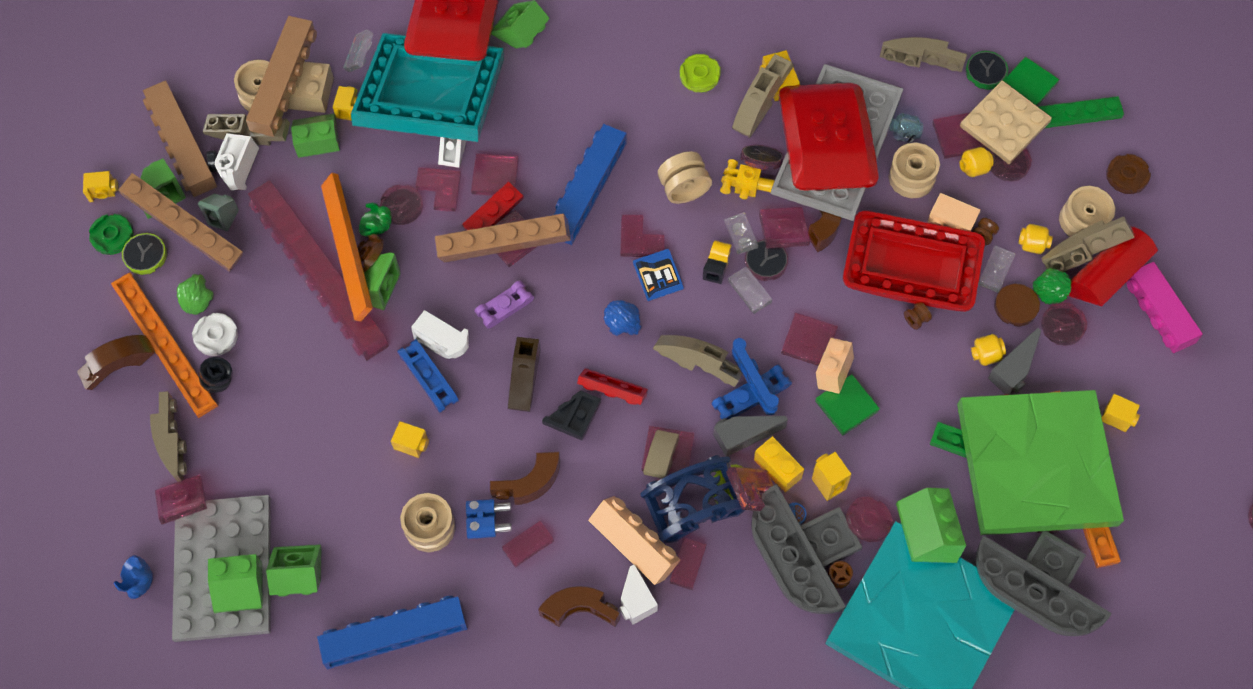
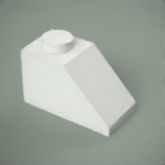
[438,137,466,168]
[619,565,658,625]

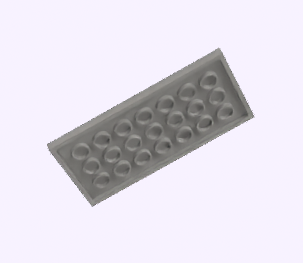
[771,64,903,221]

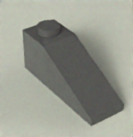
[988,328,1041,395]
[713,416,788,457]

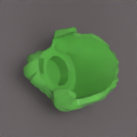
[177,274,214,315]

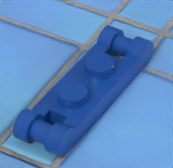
[732,338,779,416]
[397,339,459,413]
[711,365,792,419]

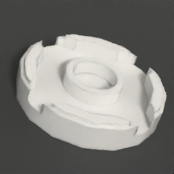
[192,313,238,356]

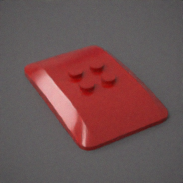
[404,0,499,61]
[779,83,879,191]
[843,211,985,312]

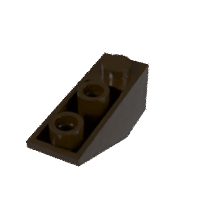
[508,337,541,412]

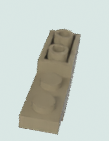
[880,37,967,72]
[732,54,794,138]
[203,114,290,146]
[1042,216,1135,272]
[653,335,742,387]
[150,391,187,484]

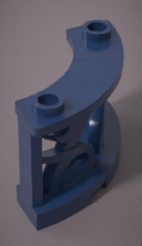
[640,455,752,543]

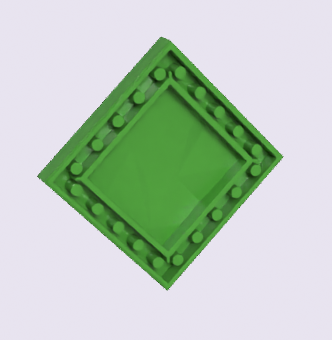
[957,390,1124,535]

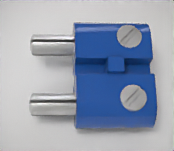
[466,499,512,539]

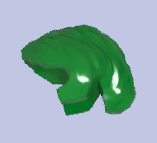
[359,203,391,237]
[1032,268,1071,305]

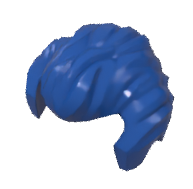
[604,300,642,336]
[113,555,153,599]

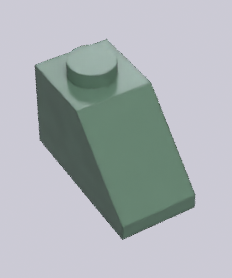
[198,193,239,232]

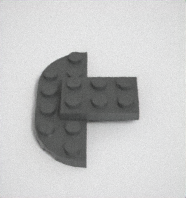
[751,484,863,614]
[976,531,1112,636]

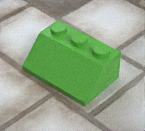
[896,488,966,563]

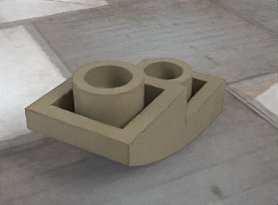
[643,430,679,479]

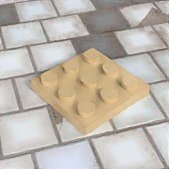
[960,80,1052,164]

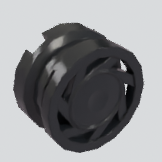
[199,357,232,393]

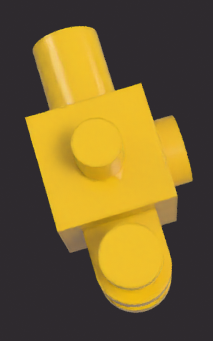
[720,159,775,199]

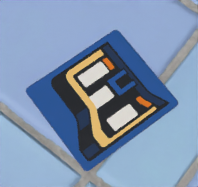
[633,249,684,301]

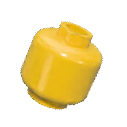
[959,147,993,177]
[1018,224,1053,254]
[971,334,1006,366]

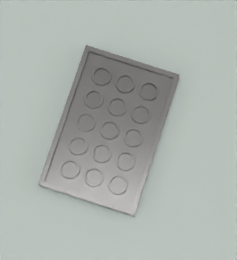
[172,495,270,642]

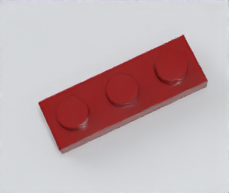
[462,181,524,231]
[577,368,648,405]

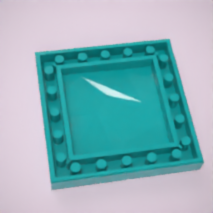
[351,33,504,142]
[825,521,1015,689]

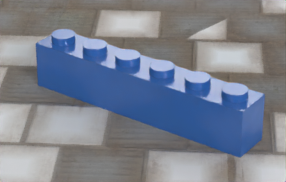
[550,124,627,245]
[317,596,468,670]

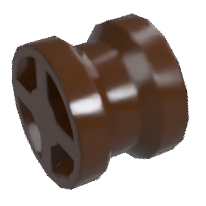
[972,218,999,245]
[904,302,932,330]
[828,561,853,589]

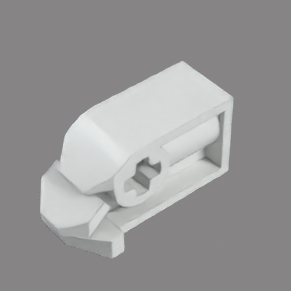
[215,134,259,190]
[411,310,469,359]

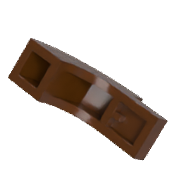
[807,210,842,252]
[77,335,155,390]
[490,452,560,505]
[538,586,620,627]

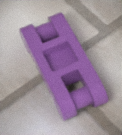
[474,280,534,329]

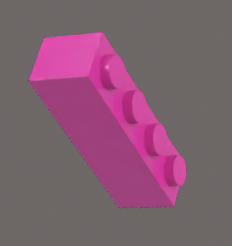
[1126,262,1203,354]

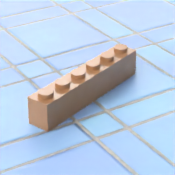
[246,16,317,137]
[142,80,217,197]
[119,173,243,272]
[435,214,571,263]

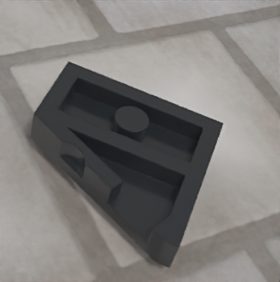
[542,390,601,440]

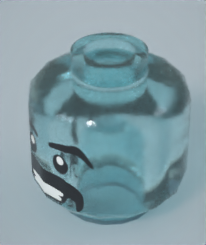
[890,113,923,143]

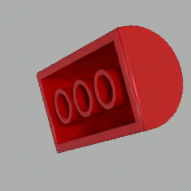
[1069,226,1158,307]

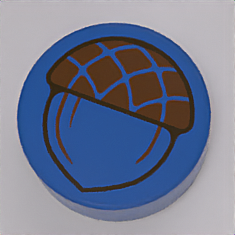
[788,503,807,526]

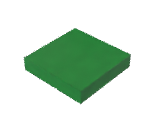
[1003,57,1059,106]
[815,374,880,436]

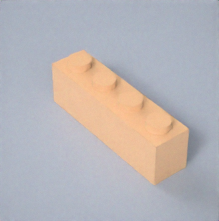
[588,496,681,585]

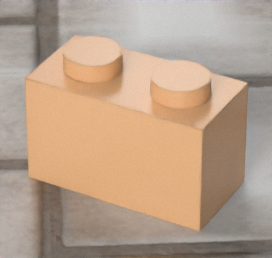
[927,193,980,231]
[816,338,854,394]

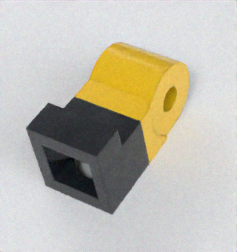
[703,240,732,284]

